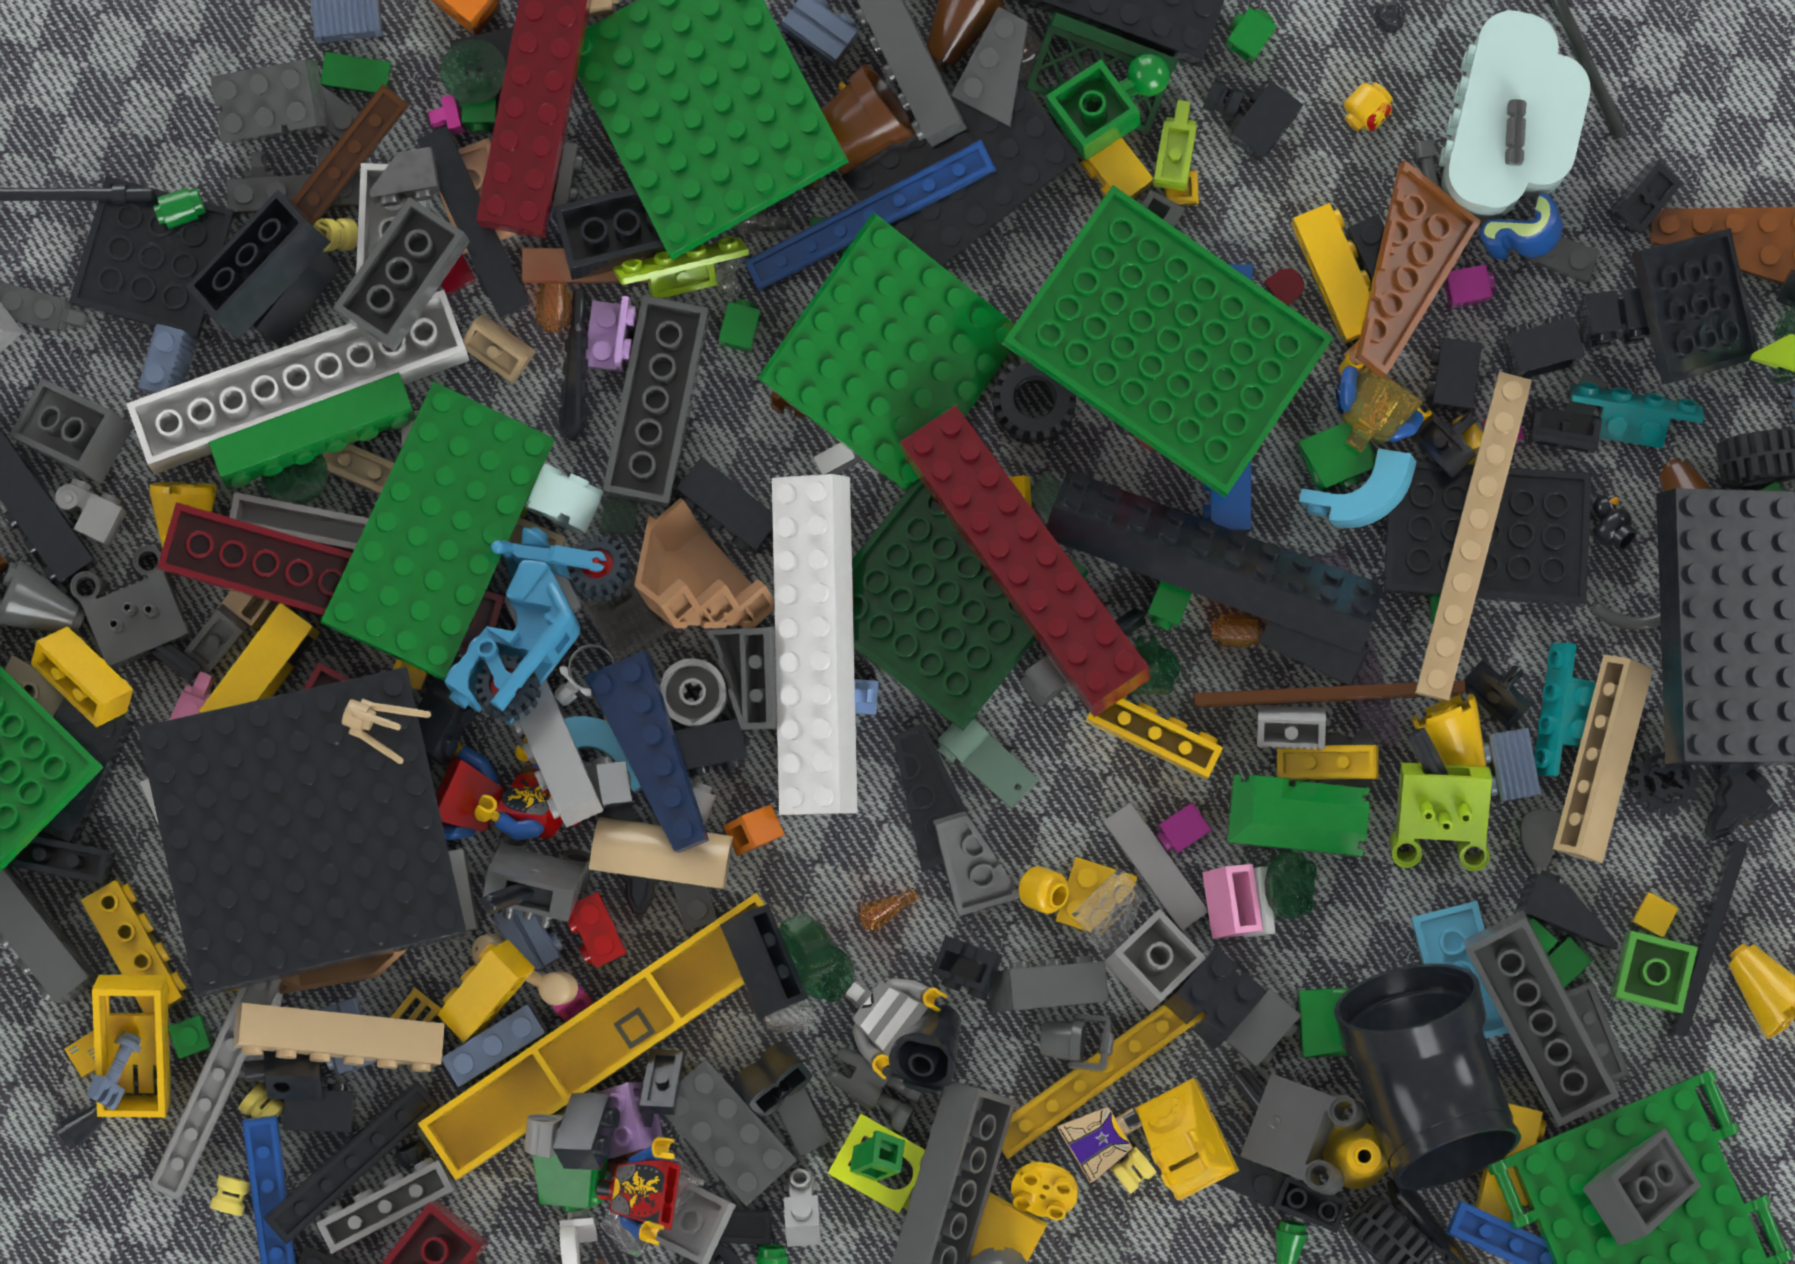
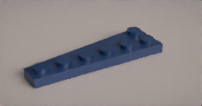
[585,651,709,853]

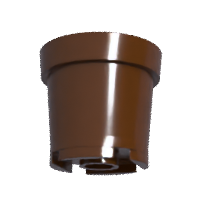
[821,64,916,174]

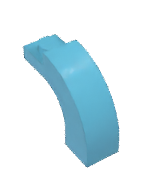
[1299,448,1416,528]
[564,716,642,793]

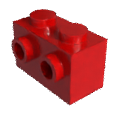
[567,892,628,969]

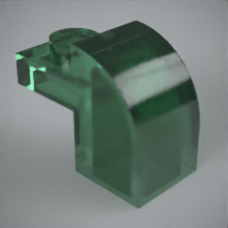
[779,912,834,992]

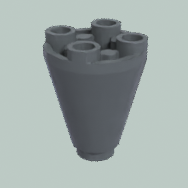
[0,560,85,634]

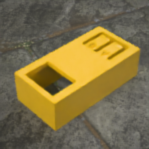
[199,603,321,713]
[92,975,172,1118]

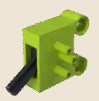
[1389,728,1492,872]

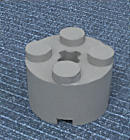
[659,659,728,728]

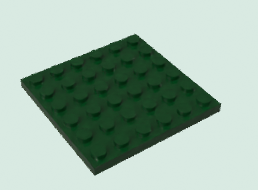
[852,478,1089,731]

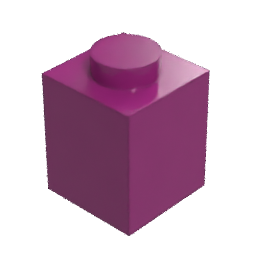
[1444,264,1496,310]
[1156,802,1211,854]

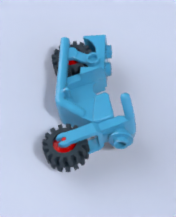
[444,526,632,725]

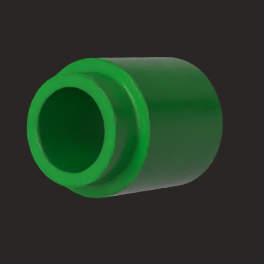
[153,187,206,229]

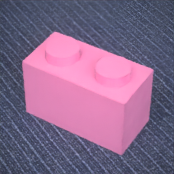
[1202,864,1263,939]

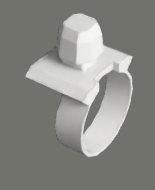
[554,644,615,706]
[559,1208,598,1264]

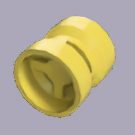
[315,218,358,252]
[238,1083,284,1118]
[1110,1146,1157,1194]
[210,1175,251,1216]

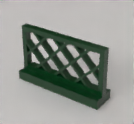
[1025,12,1179,134]

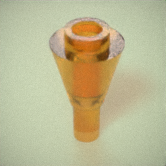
[857,887,919,933]

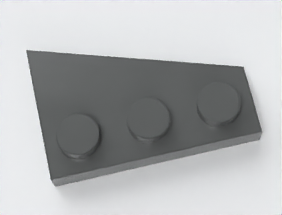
[933,811,1020,916]

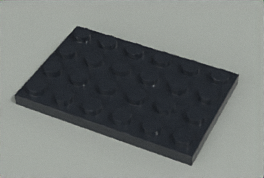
[842,79,1080,267]
[1383,461,1592,607]

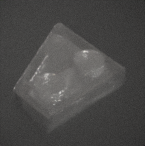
[1071,868,1145,957]

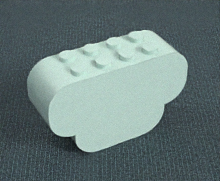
[1438,10,1590,220]

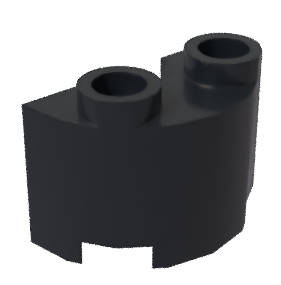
[931,935,1003,1001]

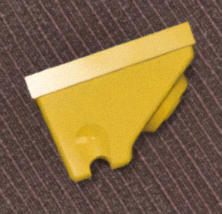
[1135,1078,1239,1201]

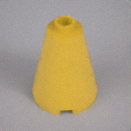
[149,482,217,548]
[1411,694,1486,767]
[1728,943,1795,1039]
[1322,1123,1388,1189]

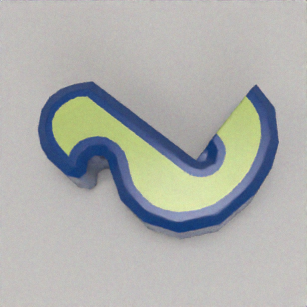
[1479,193,1563,260]

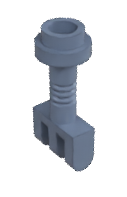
[87,1031,142,1110]

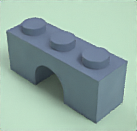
[442,1004,548,1087]

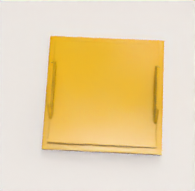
[970,1192,1048,1262]

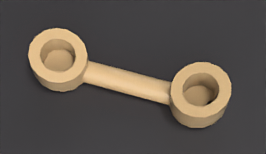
[471,933,578,1006]

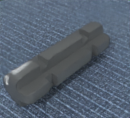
[1505,99,1527,166]

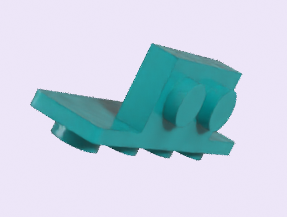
[1570,382,1704,449]
[1534,643,1596,777]

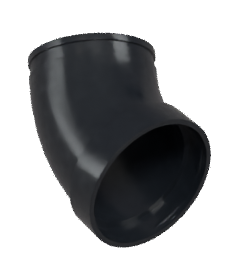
[1334,964,1521,1190]

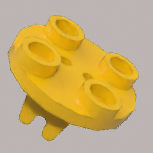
[1011,1160,1078,1221]

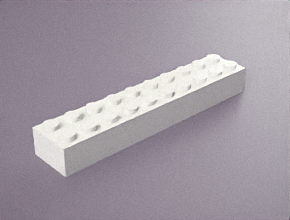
[126,289,470,475]
[772,474,858,815]

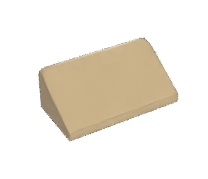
[462,314,536,384]

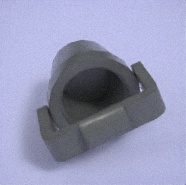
[1040,1014,1114,1071]

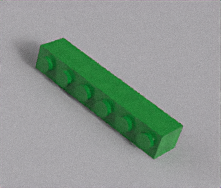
[208,372,416,489]

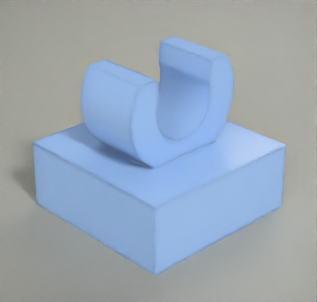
[855,679,879,715]

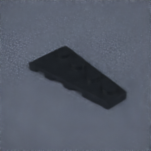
[893,722,970,873]

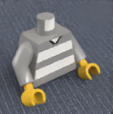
[844,978,947,1080]

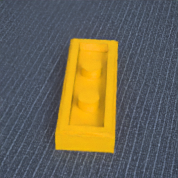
[1277,745,1379,780]

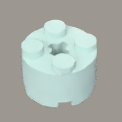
[524,464,603,534]

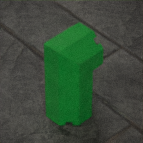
[1226,775,1369,857]

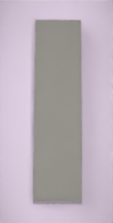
[1103,802,1208,931]

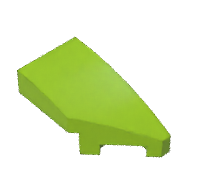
[1749,334,1795,372]

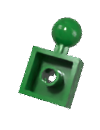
[1046,54,1170,161]

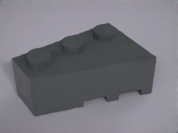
[707,627,777,730]
[989,956,1109,1013]

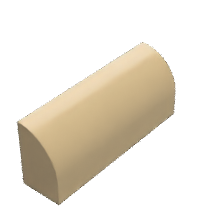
[589,817,733,890]

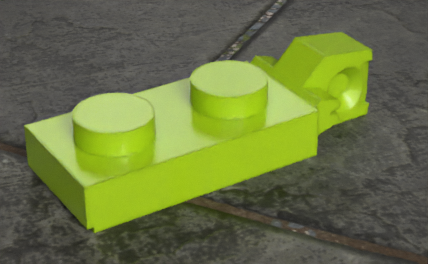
[1153,100,1197,191]

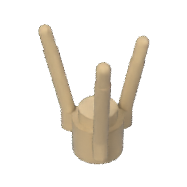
[342,699,431,764]

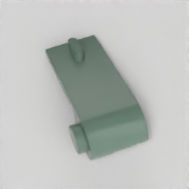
[937,718,1039,809]

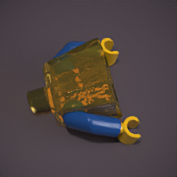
[1339,354,1432,452]

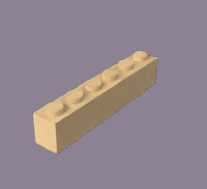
[1553,655,1653,863]
[233,1003,445,1072]

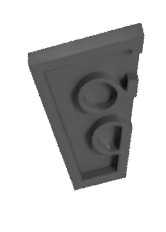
[951,7,1028,128]

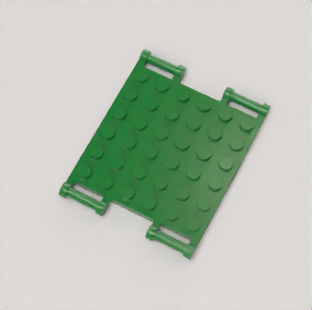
[1487,1068,1794,1264]

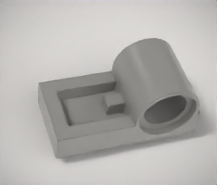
[524,1108,566,1158]

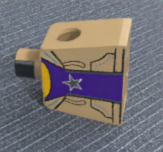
[1057,1107,1142,1183]

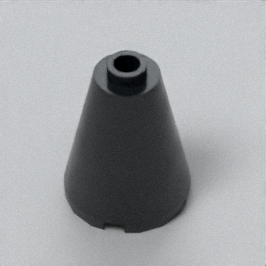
[889,1005,961,1093]

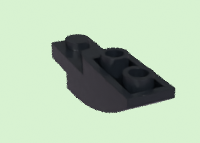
[1215,1153,1349,1233]

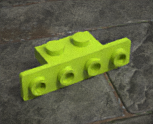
[613,236,749,299]

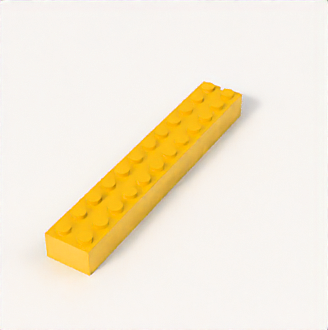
[418,892,795,1180]

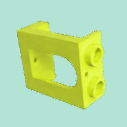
[828,1114,925,1213]

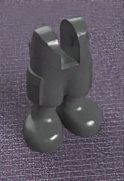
[825,1048,923,1133]

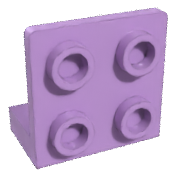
[586,296,638,373]
[595,1082,663,1160]

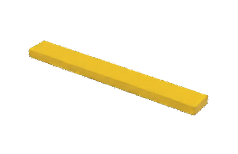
[1002,1005,1206,1159]

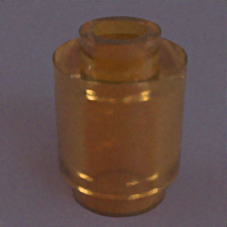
[536,283,570,333]
[1211,613,1260,648]

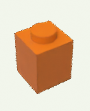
[723,804,785,857]

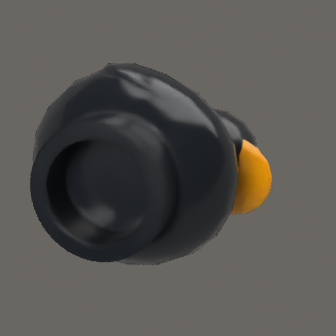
[1592,495,1637,551]

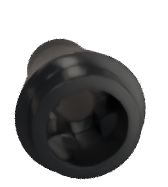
[55,1103,107,1150]

